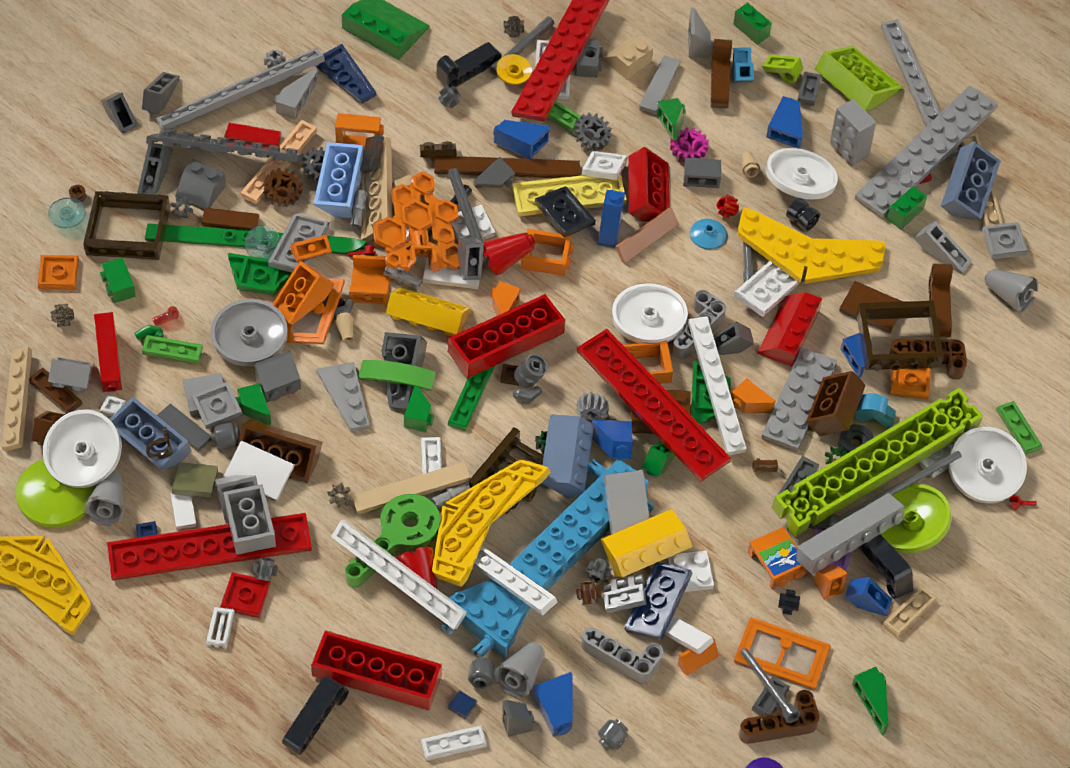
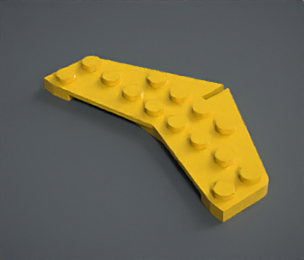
[737,207,886,284]
[432,460,551,587]
[0,536,91,635]

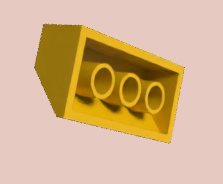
[386,287,471,336]
[601,509,693,577]

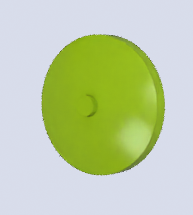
[16,459,96,528]
[881,484,952,553]

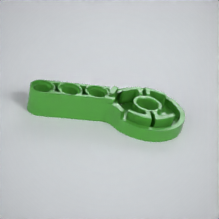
[345,494,440,588]

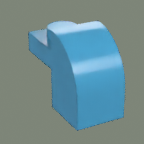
[732,47,754,82]
[854,393,896,429]

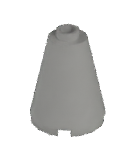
[985,269,1039,312]
[85,471,125,526]
[494,643,545,698]

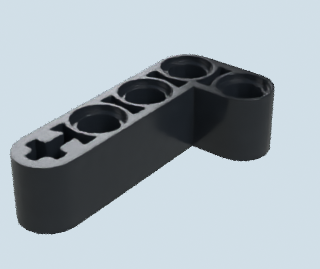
[436,42,502,88]
[858,534,913,599]
[282,675,349,755]

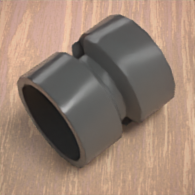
[514,354,548,388]

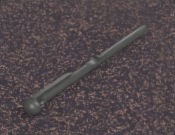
[829,451,962,527]

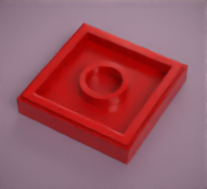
[220,572,271,618]

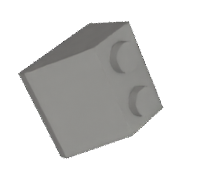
[48,357,95,391]

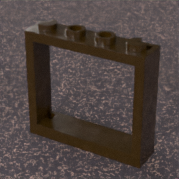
[83,191,171,260]
[856,300,944,371]

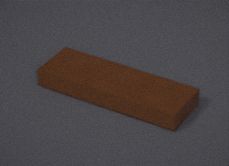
[201,207,260,231]
[29,367,82,414]

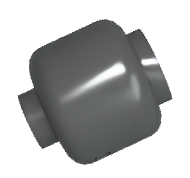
[211,422,240,450]
[468,658,495,690]
[598,719,629,750]

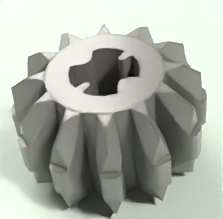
[576,392,609,422]

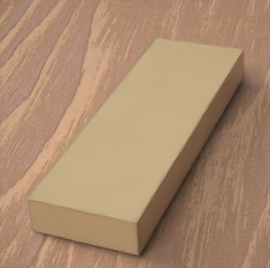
[882,586,937,639]

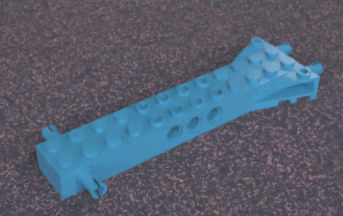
[442,459,655,659]

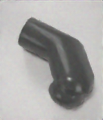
[332,299,354,320]
[513,385,542,403]

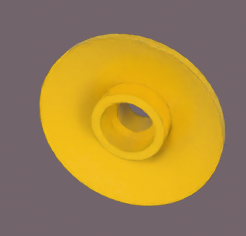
[496,54,532,85]

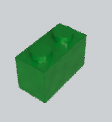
[733,2,772,45]
[887,186,927,230]
[99,257,136,303]

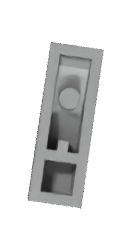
[274,69,318,119]
[914,221,972,274]

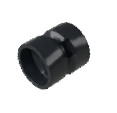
[786,198,821,232]

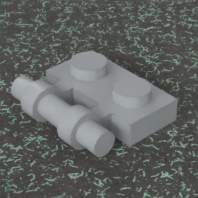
[603,575,646,613]

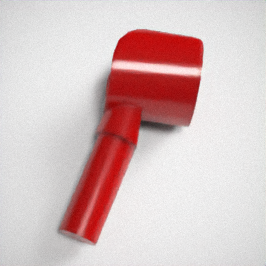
[349,245,376,257]
[1009,495,1037,510]

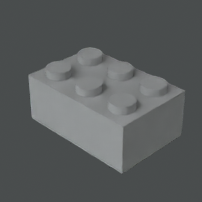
[830,99,877,166]
[223,484,276,555]

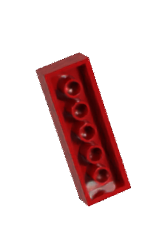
[447,294,566,378]
[311,630,442,711]

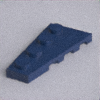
[315,44,377,104]

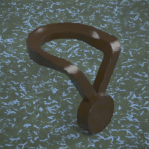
[146,427,173,460]

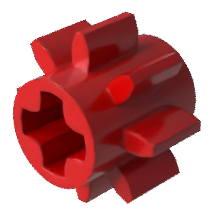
[716,194,739,219]

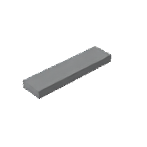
[639,55,680,115]

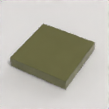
[172,462,218,498]

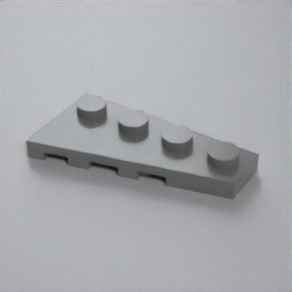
[316,362,370,432]

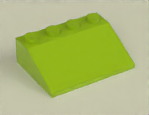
[815,46,903,111]

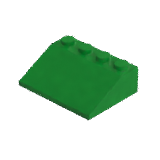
[342,0,430,60]

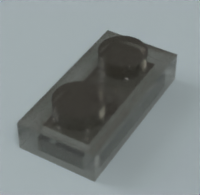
[360,134,384,174]

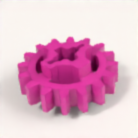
[670,127,709,162]

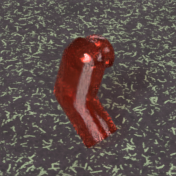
[152,306,179,326]

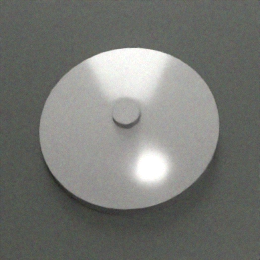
[211,299,288,366]

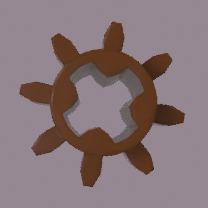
[576,582,602,605]

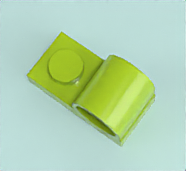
[762,55,803,84]

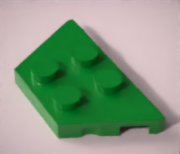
[228,253,292,295]
[691,361,731,424]

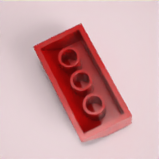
[628,147,670,222]
[757,292,822,367]

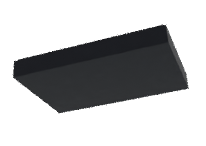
[535,186,596,238]

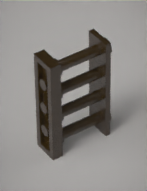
[468,427,544,515]

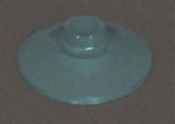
[48,198,86,228]
[245,226,280,259]

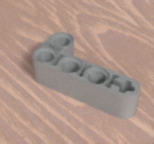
[673,290,726,359]
[581,628,663,684]

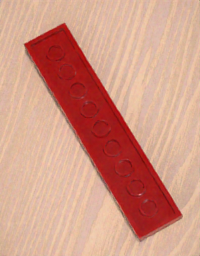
[511,0,610,122]
[577,329,731,482]
[107,513,312,581]

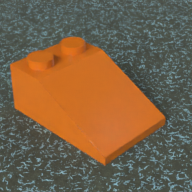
[272,261,335,325]

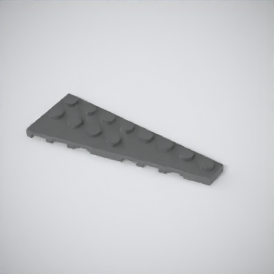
[146,129,303,162]

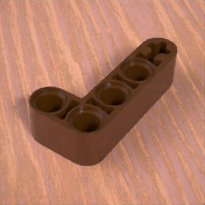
[710,39,732,108]
[928,263,953,338]
[889,339,967,380]
[739,689,819,744]

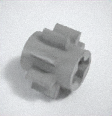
[264,49,286,69]

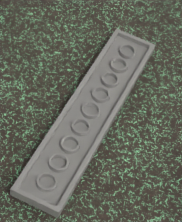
[855,86,998,218]

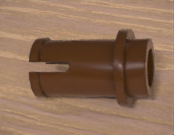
[752,458,778,474]

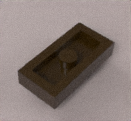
[420,141,457,157]

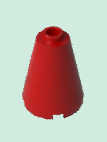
[483,232,536,276]
[396,547,438,590]

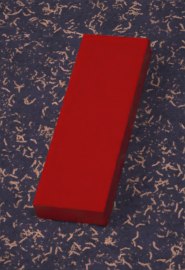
[224,122,282,148]

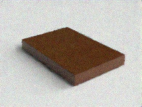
[839,281,903,333]

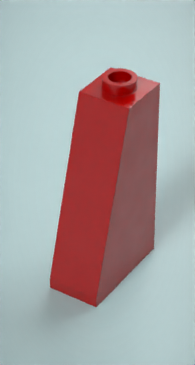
[94,312,122,392]

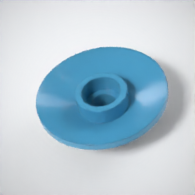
[690,219,727,249]

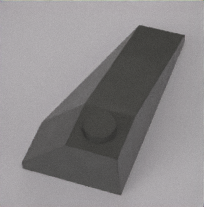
[381,332,427,410]

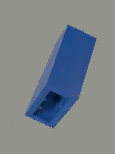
[766,96,803,149]
[493,120,550,159]
[598,189,625,248]
[592,420,633,459]
[533,672,573,737]

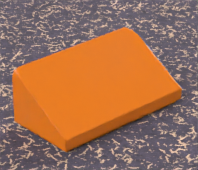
[289,235,332,262]
[678,636,719,675]

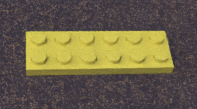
[512,174,627,217]

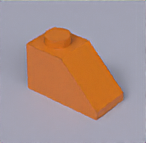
[490,281,520,316]
[731,378,776,413]
[814,564,847,600]

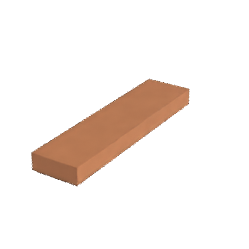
[615,208,679,263]

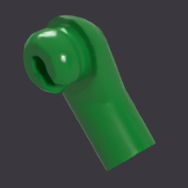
[134,325,164,340]

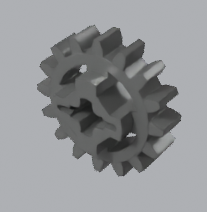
[573,112,612,151]
[301,147,325,183]

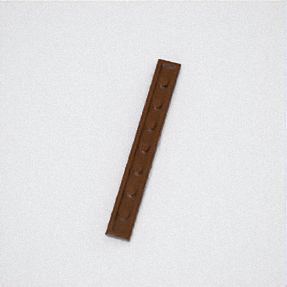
[434,156,580,178]

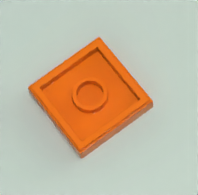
[37,255,79,290]
[890,368,931,400]

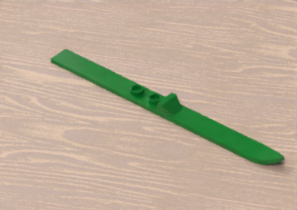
[145,223,367,254]

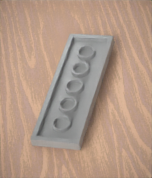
[761,347,837,452]

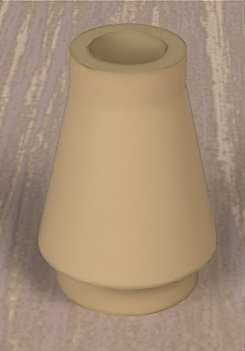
[742,151,760,178]
[335,313,354,342]

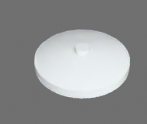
[765,148,838,200]
[612,284,688,343]
[43,410,122,488]
[948,427,1027,504]

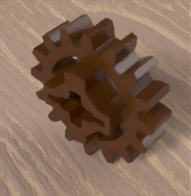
[262,168,303,207]

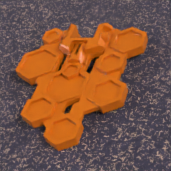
[373,171,460,272]

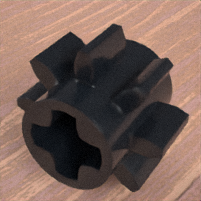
[778,589,800,615]

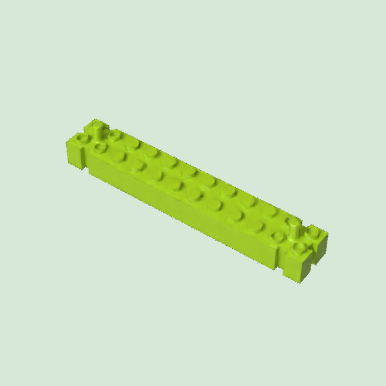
[771,387,983,537]

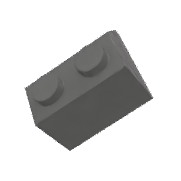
[175,159,226,210]
[255,351,301,403]

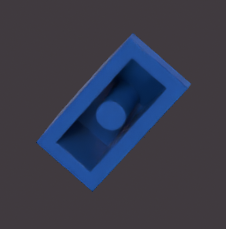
[841,333,872,378]
[845,577,892,616]

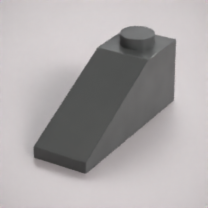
[142,72,180,114]
[137,143,172,195]

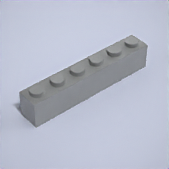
[797,493,904,574]

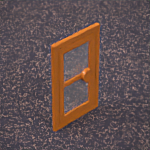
[286,278,345,344]
[734,617,831,690]

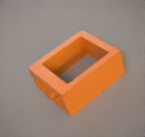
[335,113,385,150]
[521,229,574,276]
[623,340,673,384]

